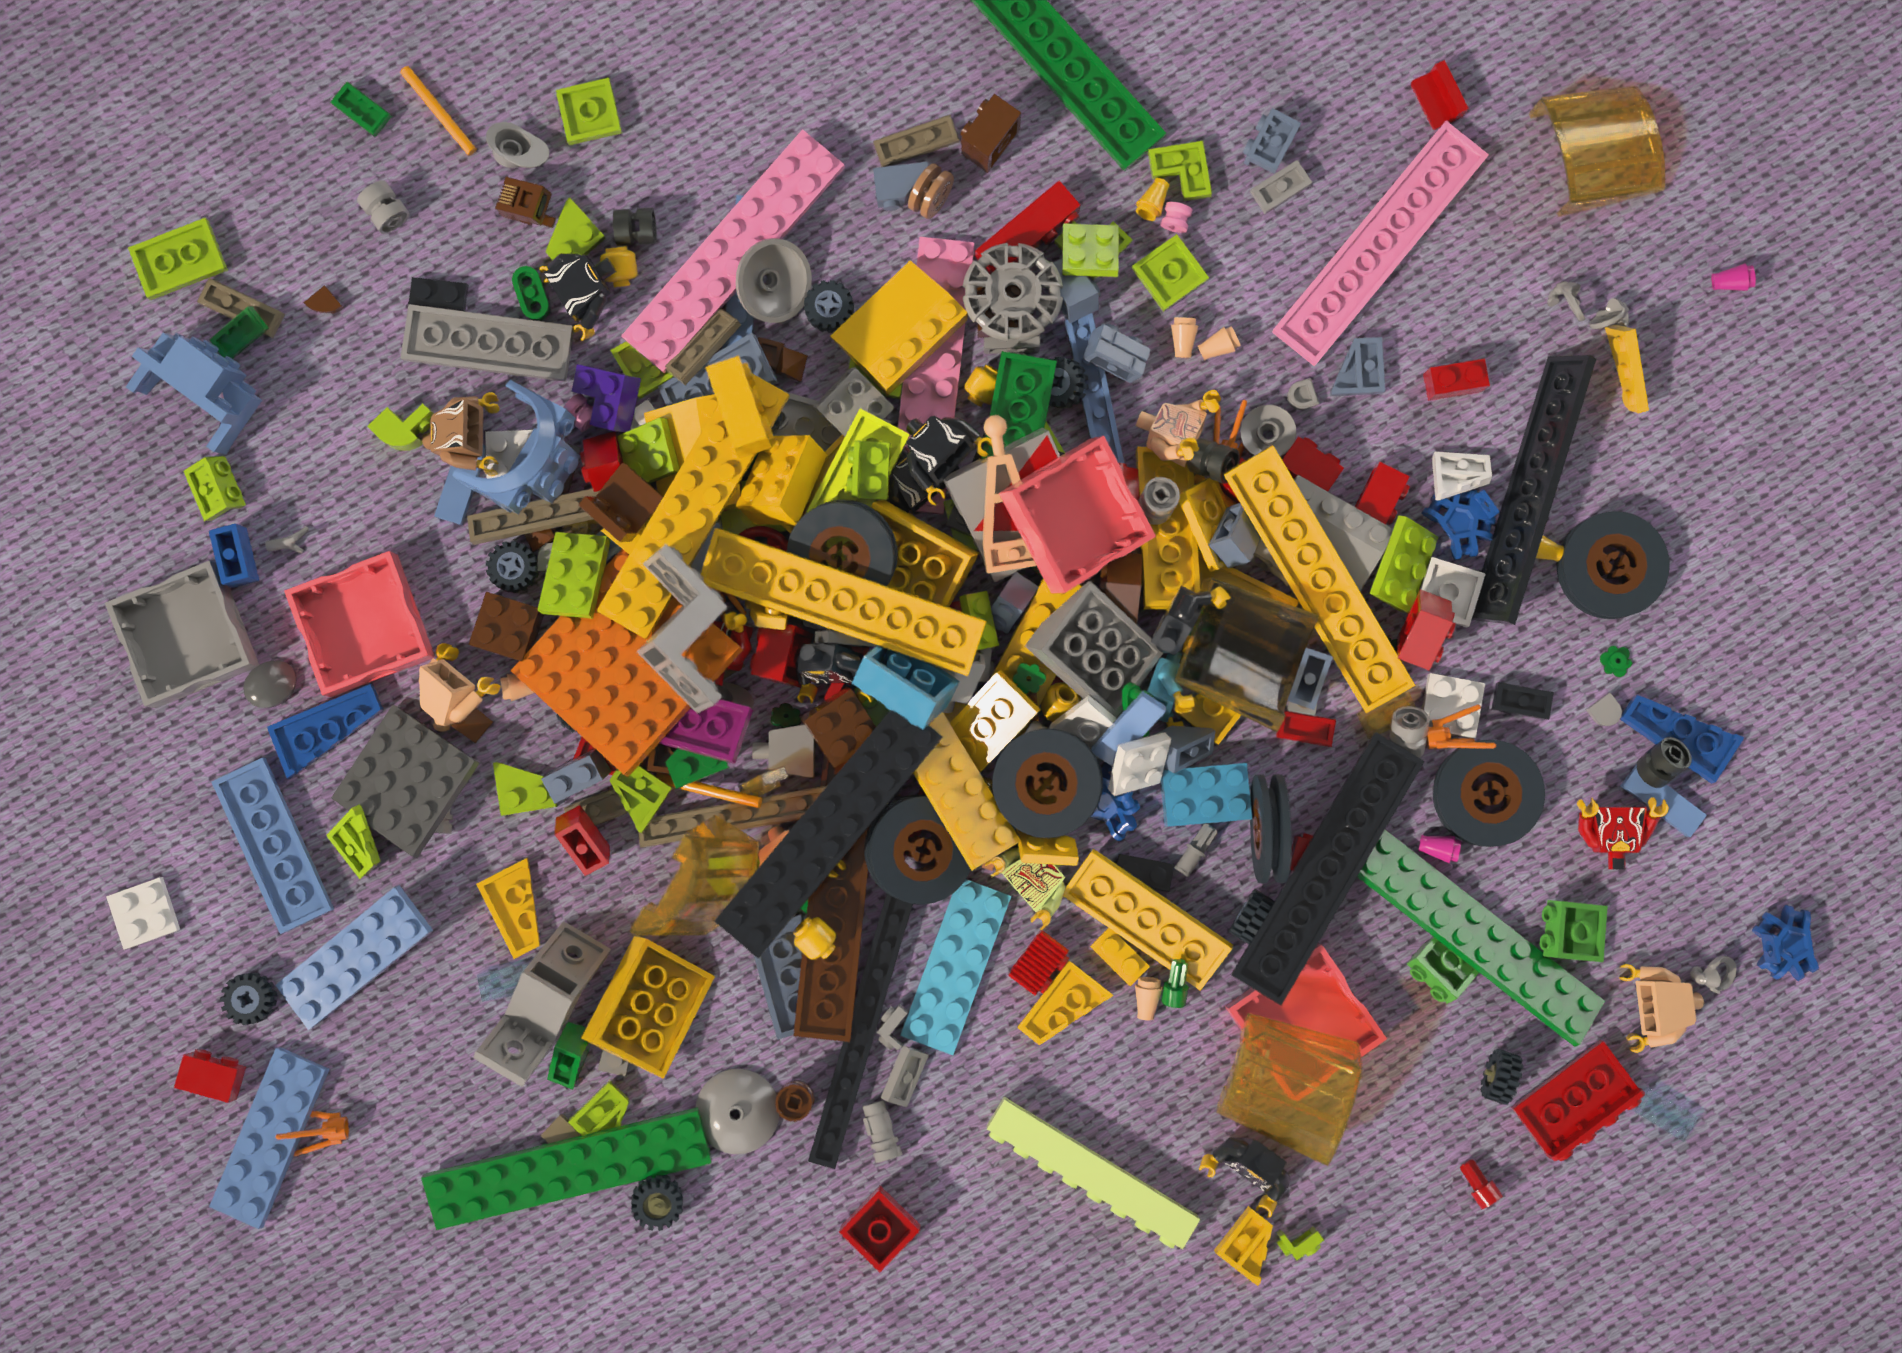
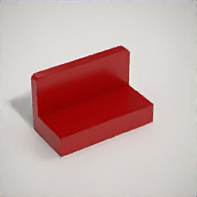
[1410,60,1469,130]

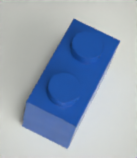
[208,523,260,588]

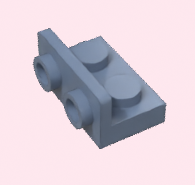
[1242,108,1301,174]

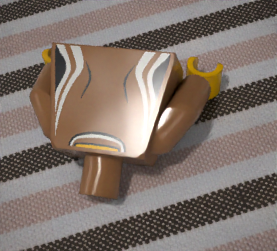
[422,392,500,476]

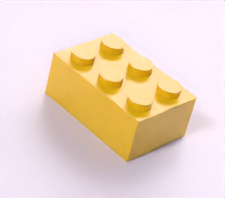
[706,356,774,459]
[736,435,827,525]

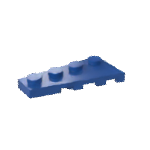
[267,684,383,779]
[1620,695,1745,784]

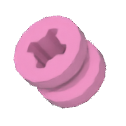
[1161,202,1193,233]

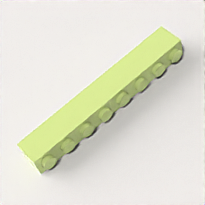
[987,1097,1200,1249]

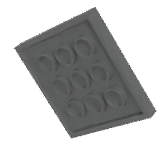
[331,705,480,858]

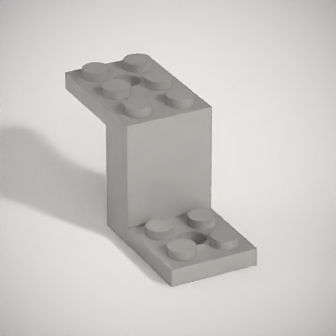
[637,544,727,713]
[473,921,611,1087]

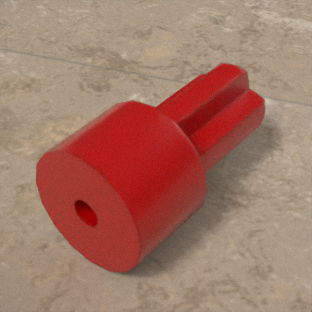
[1460,1159,1503,1210]

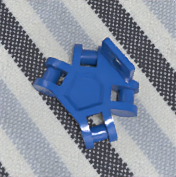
[1421,489,1500,560]
[1091,762,1140,841]
[1752,905,1819,981]

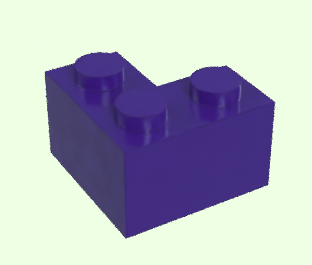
[571,364,641,432]

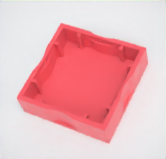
[999,436,1156,593]
[284,551,436,697]
[1225,943,1387,1104]

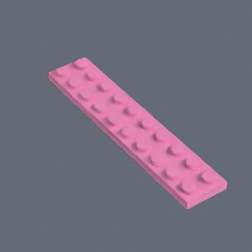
[1272,121,1489,366]
[621,129,845,374]
[889,237,974,515]

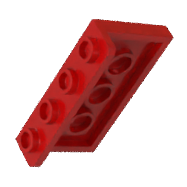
[1511,1040,1645,1161]

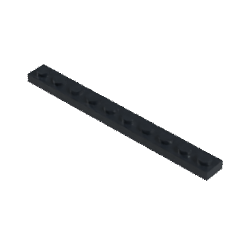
[808,894,913,1170]

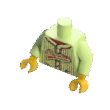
[985,847,1066,930]

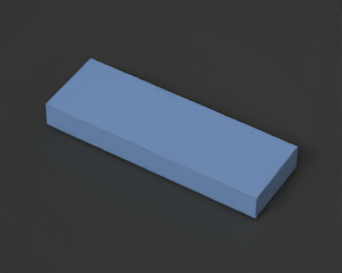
[434,445,486,526]
[1091,691,1166,766]
[1620,765,1707,837]

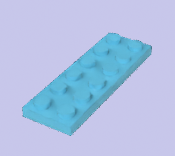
[900,879,1011,1055]

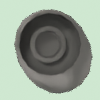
[243,660,297,708]

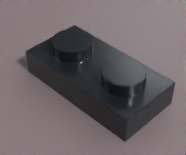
[408,277,468,312]
[1491,682,1554,720]
[1117,854,1174,892]

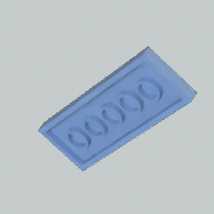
[212,758,335,934]
[275,885,433,1030]
[209,1047,329,1229]

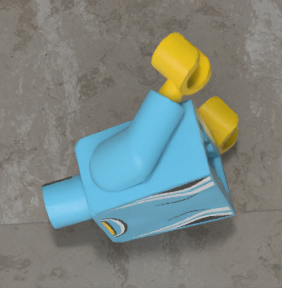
[1147,652,1194,728]

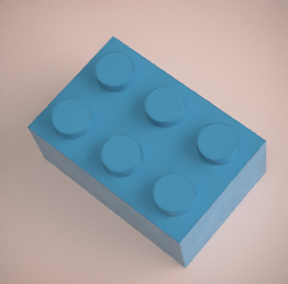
[852,645,960,729]
[1160,763,1252,827]

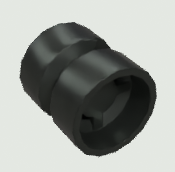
[613,207,657,246]
[1187,438,1240,484]
[1636,737,1692,788]

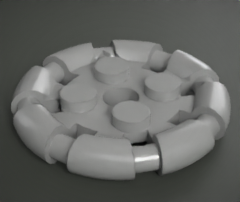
[963,243,1063,342]

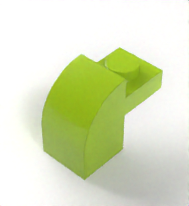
[367,403,434,451]

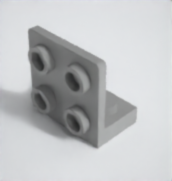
[812,368,894,437]

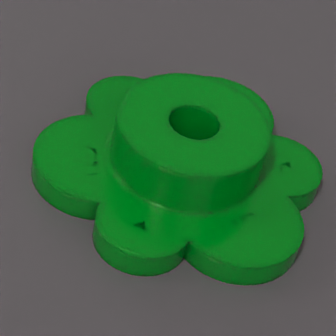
[1600,646,1632,677]
[1013,663,1046,694]

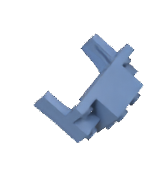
[126,333,262,454]
[453,380,580,515]

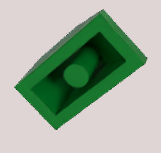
[547,1021,591,1090]

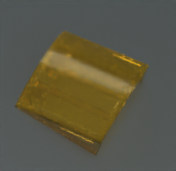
[1529,86,1665,217]
[629,815,759,936]
[1216,1013,1363,1166]

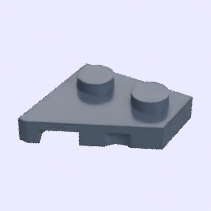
[1330,337,1385,396]

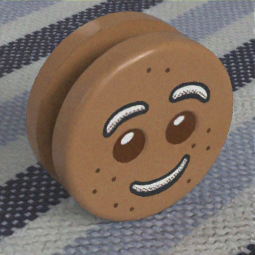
[908,163,954,219]

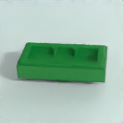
[330,81,392,138]
[209,306,269,359]

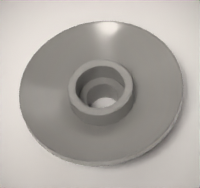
[1240,405,1296,457]

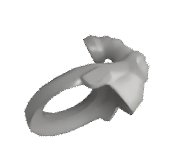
[1547,281,1585,322]
[1589,298,1629,329]
[1690,956,1737,994]

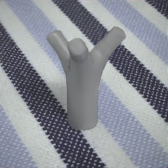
[265,526,309,554]

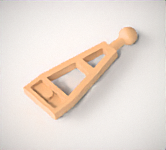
[983,415,1037,573]

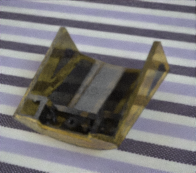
[1174,578,1320,732]

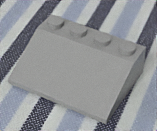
[1254,475,1393,591]
[1025,581,1163,718]

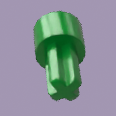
[1161,959,1189,1008]

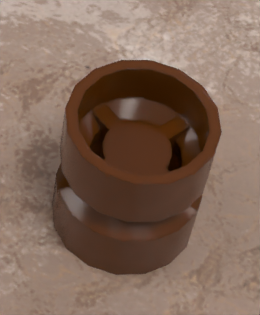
[775,1080,815,1122]

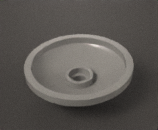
[735,238,812,323]
[695,1068,780,1154]

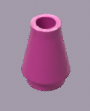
[1711,263,1756,291]
[1418,835,1462,863]

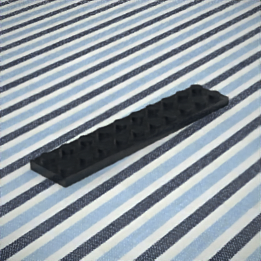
[1472,355,1597,625]
[714,710,943,958]
[1231,732,1425,1005]

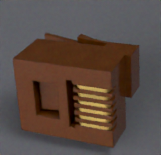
[495,177,556,228]

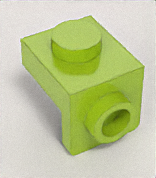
[1276,1227,1324,1261]

